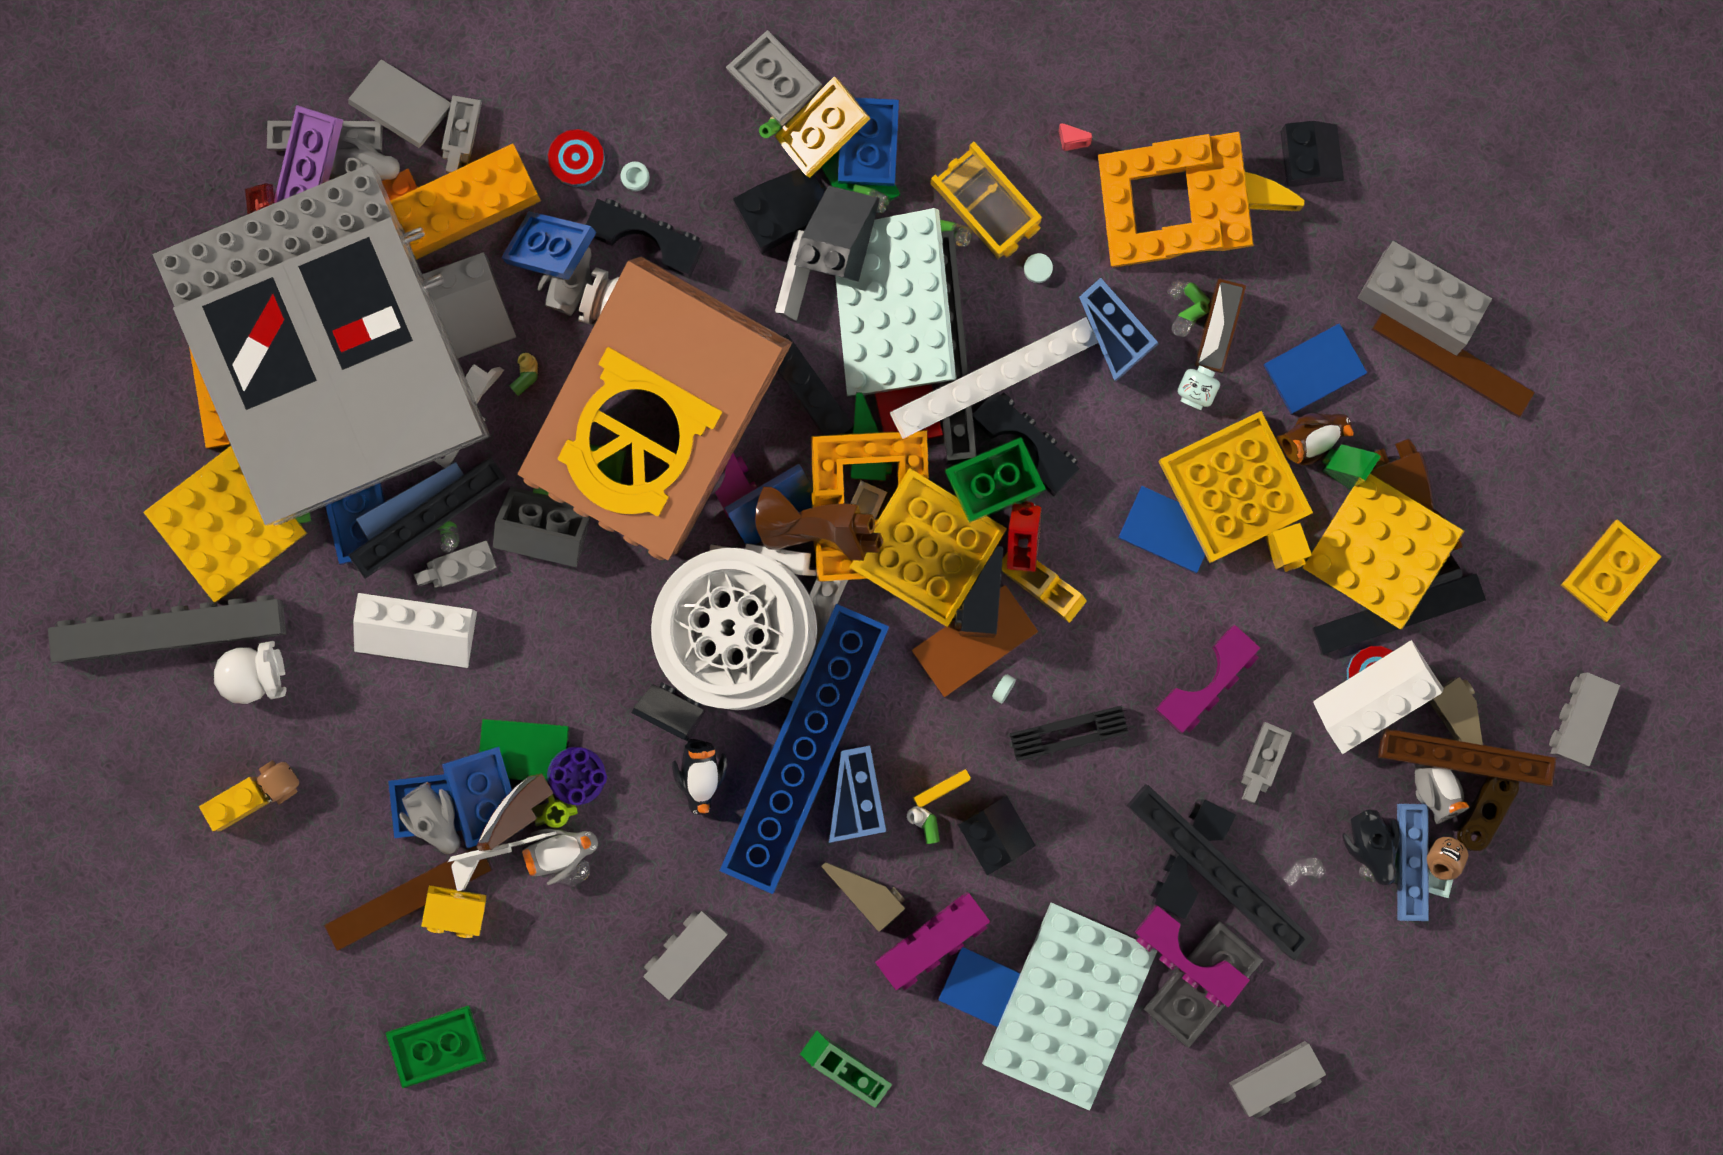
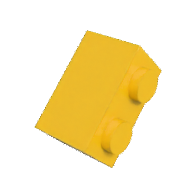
[1265,523,1312,572]
[199,777,270,832]
[421,885,486,938]

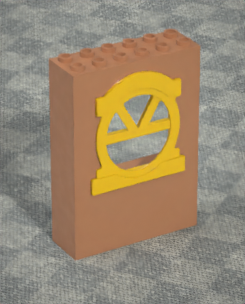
[517,257,792,560]

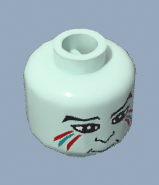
[1178,365,1220,410]

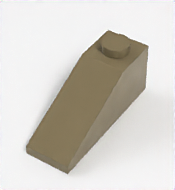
[1429,677,1483,745]
[821,862,905,932]

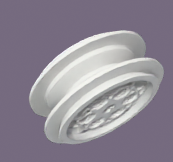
[651,548,817,710]

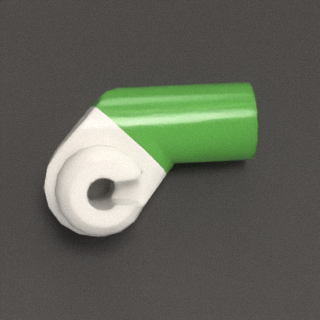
[907,806,940,844]

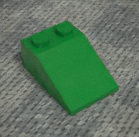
[945,438,1046,523]

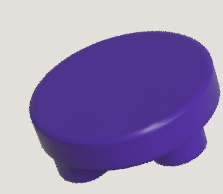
[547,747,607,805]

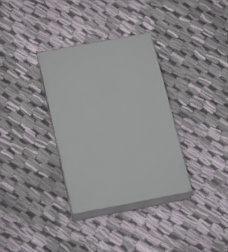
[726,30,823,126]
[348,60,451,148]

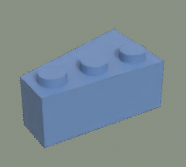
[1079,278,1158,382]
[829,746,886,843]

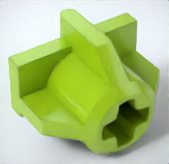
[532,794,578,828]

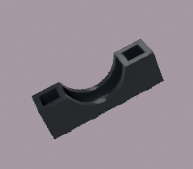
[586,198,703,279]
[777,334,854,436]
[972,392,1080,497]
[1150,799,1236,920]

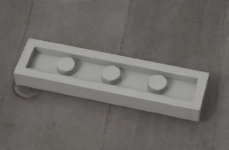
[267,121,383,152]

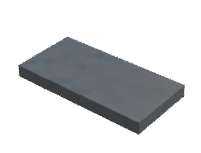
[1144,921,1263,1048]

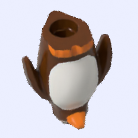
[1277,413,1353,466]

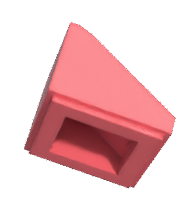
[1059,123,1092,151]

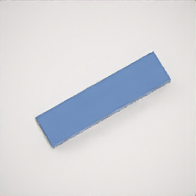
[356,462,464,540]
[1397,804,1429,921]

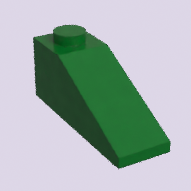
[851,392,892,480]
[1322,444,1381,490]
[800,1031,892,1108]

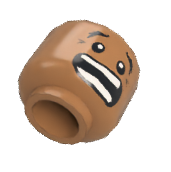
[255,760,299,805]
[1427,837,1469,880]

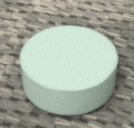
[621,162,650,191]
[1024,253,1053,283]
[992,674,1016,704]

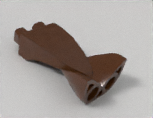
[1371,438,1463,551]
[755,487,883,561]

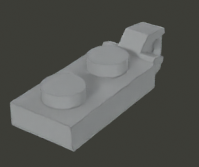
[442,95,482,174]
[414,541,497,588]
[1241,722,1292,804]

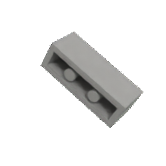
[1549,673,1620,767]
[643,910,729,1000]
[1229,1041,1326,1118]

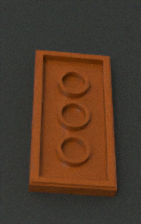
[911,585,1038,697]

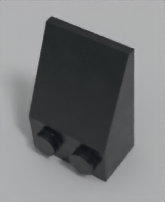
[733,168,824,254]
[794,186,880,282]
[955,546,1003,638]
[631,682,705,741]

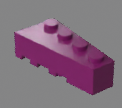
[875,891,990,991]

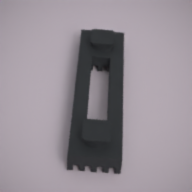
[1009,705,1129,761]

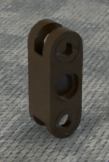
[1456,776,1519,851]

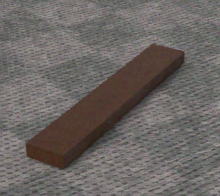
[1371,313,1535,418]
[1378,728,1556,787]
[324,846,493,951]

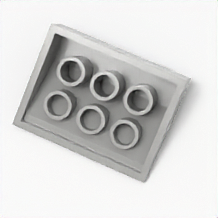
[422,252,516,358]

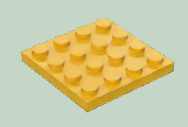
[1158,411,1313,563]
[143,446,307,602]
[849,468,1007,627]
[1303,473,1464,629]

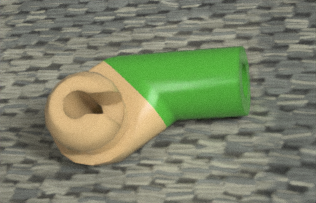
[759,115,795,138]

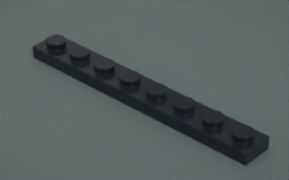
[1126,784,1313,960]

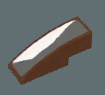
[1195,279,1246,373]
[477,774,553,851]

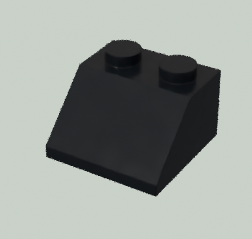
[1280,121,1344,187]
[957,796,1036,875]

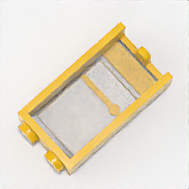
[931,142,1042,259]

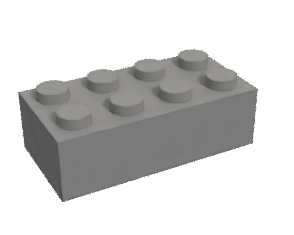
[1358,241,1492,355]

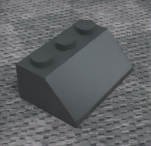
[493,487,591,567]

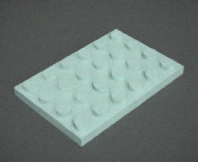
[835,208,956,397]
[982,903,1157,1111]

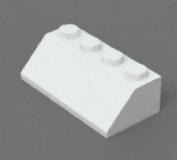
[353,593,477,668]
[1313,640,1444,754]

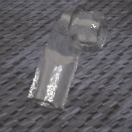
[1282,858,1326,888]

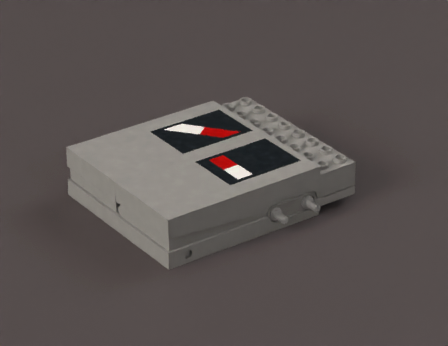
[152,164,491,525]

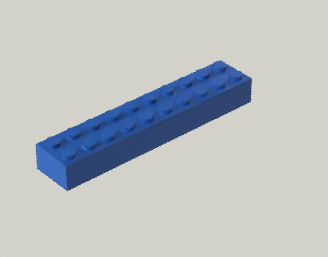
[719,604,889,894]

